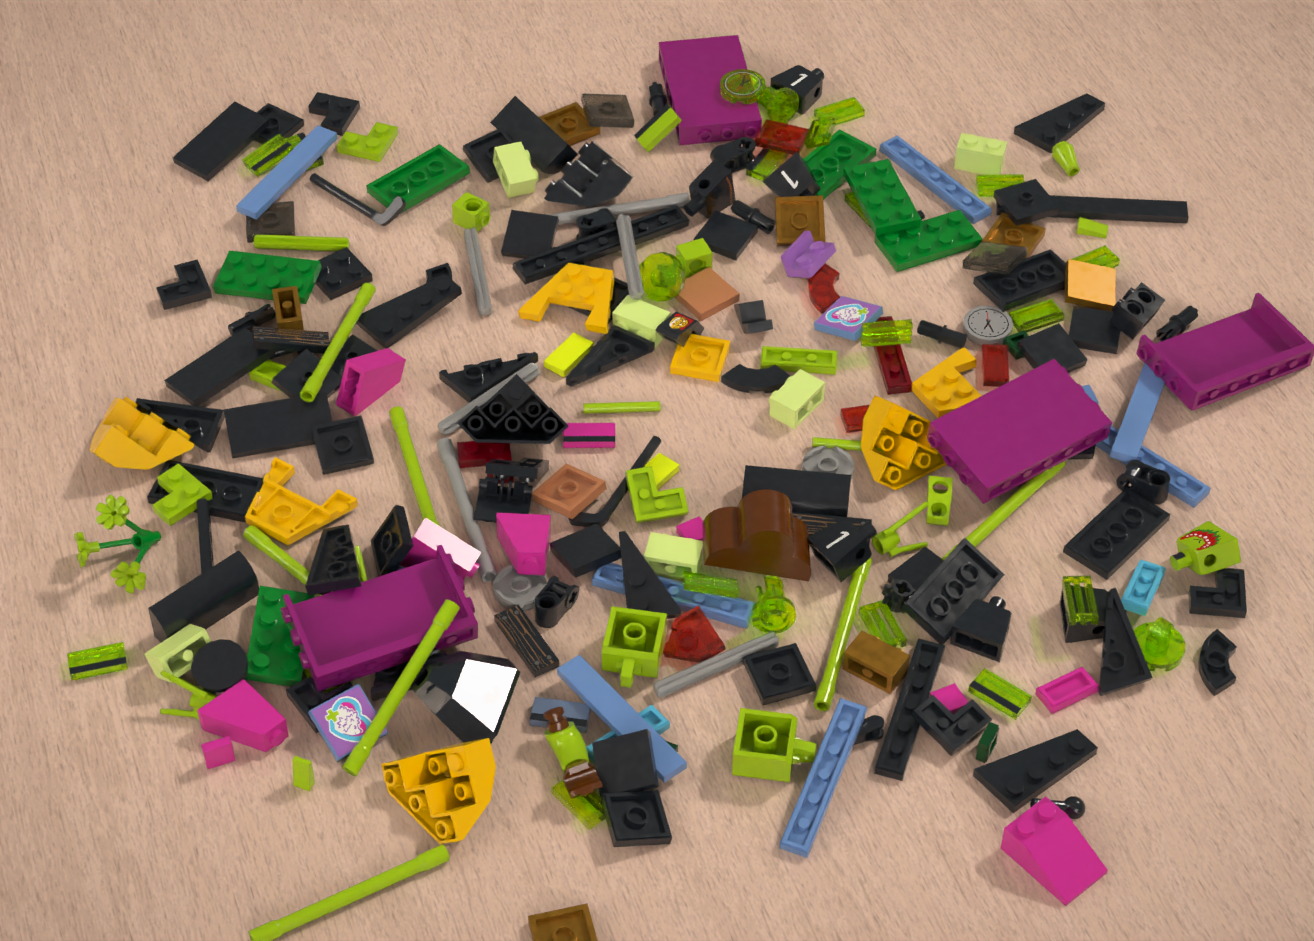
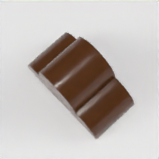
[702,490,811,582]

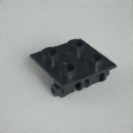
[473,477,533,523]

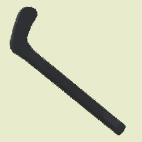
[310,173,406,226]
[568,436,662,527]

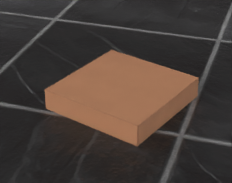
[671,267,740,321]
[532,464,607,519]

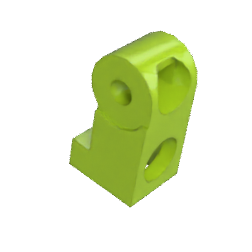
[926,476,953,526]

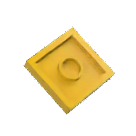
[670,334,730,382]

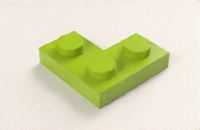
[337,122,398,162]
[152,464,212,526]
[625,466,689,524]

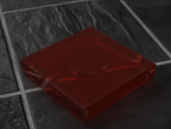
[755,119,810,155]

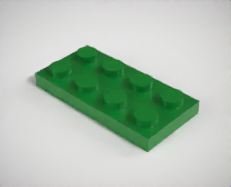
[804,129,877,200]
[366,144,470,213]
[843,159,922,235]
[875,210,983,272]
[213,250,322,304]
[245,586,315,687]

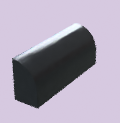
[490,96,578,174]
[742,465,851,517]
[148,550,259,642]

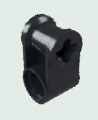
[710,137,756,173]
[576,208,618,240]
[1116,460,1170,504]
[535,576,580,628]

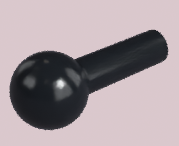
[1030,796,1086,819]

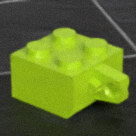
[602,606,667,688]
[732,708,817,782]

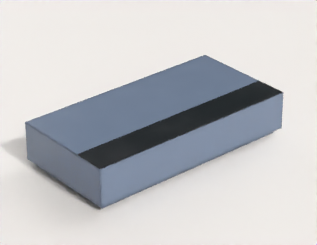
[530,697,591,733]

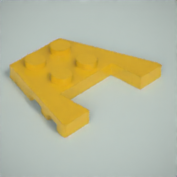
[518,263,615,334]
[912,347,982,418]
[245,457,358,546]

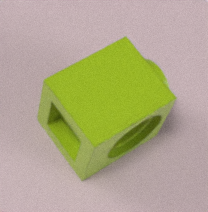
[452,192,491,232]
[673,238,713,279]

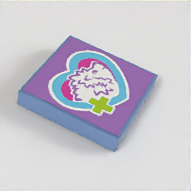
[814,296,883,341]
[308,684,388,762]

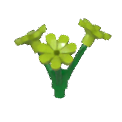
[74,495,161,593]

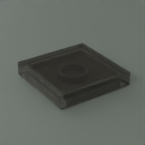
[581,93,635,128]
[246,201,296,243]
[963,242,1027,275]

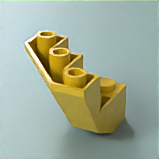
[861,395,947,491]
[89,396,195,470]
[381,738,496,844]

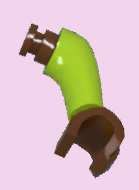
[543,707,603,799]

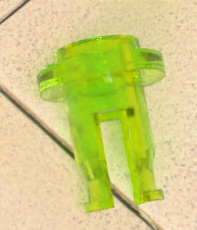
[753,82,799,126]
[751,576,796,634]

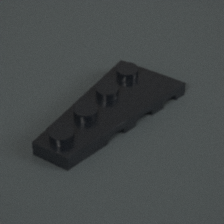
[1014,93,1105,154]
[356,275,462,349]
[305,524,362,596]
[973,729,1098,813]

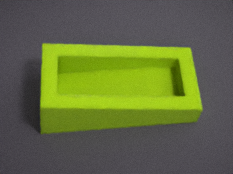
[1076,217,1109,239]
[292,756,315,791]

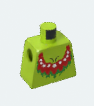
[1170,521,1241,575]

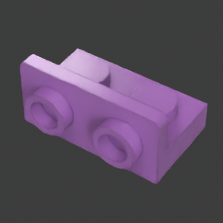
[781,231,837,278]

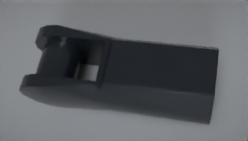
[854,715,884,745]

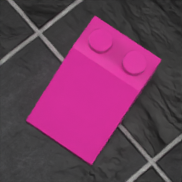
[1000,796,1108,906]

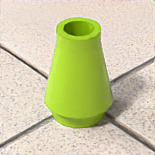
[1052,141,1080,176]

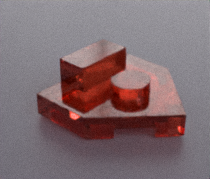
[663,606,726,663]

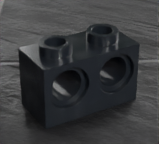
[1109,282,1165,340]

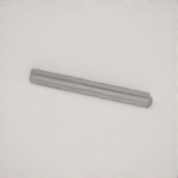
[616,214,644,300]
[464,228,492,316]
[437,363,540,436]
[653,631,779,698]

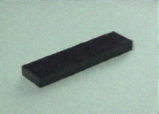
[197,499,214,574]

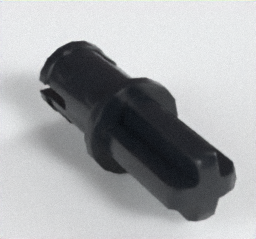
[649,82,667,117]
[730,200,776,234]
[228,304,276,336]
[1156,305,1198,341]
[917,320,968,349]

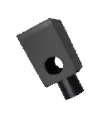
[683,160,736,218]

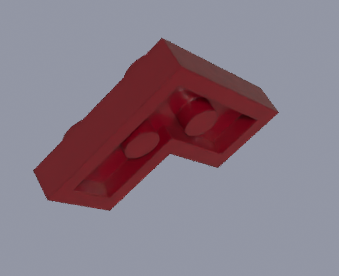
[457,441,514,484]

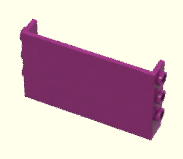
[659,35,762,146]
[1136,293,1314,411]
[927,359,1112,504]
[280,544,478,692]

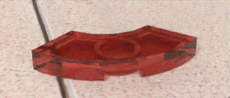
[808,263,840,314]

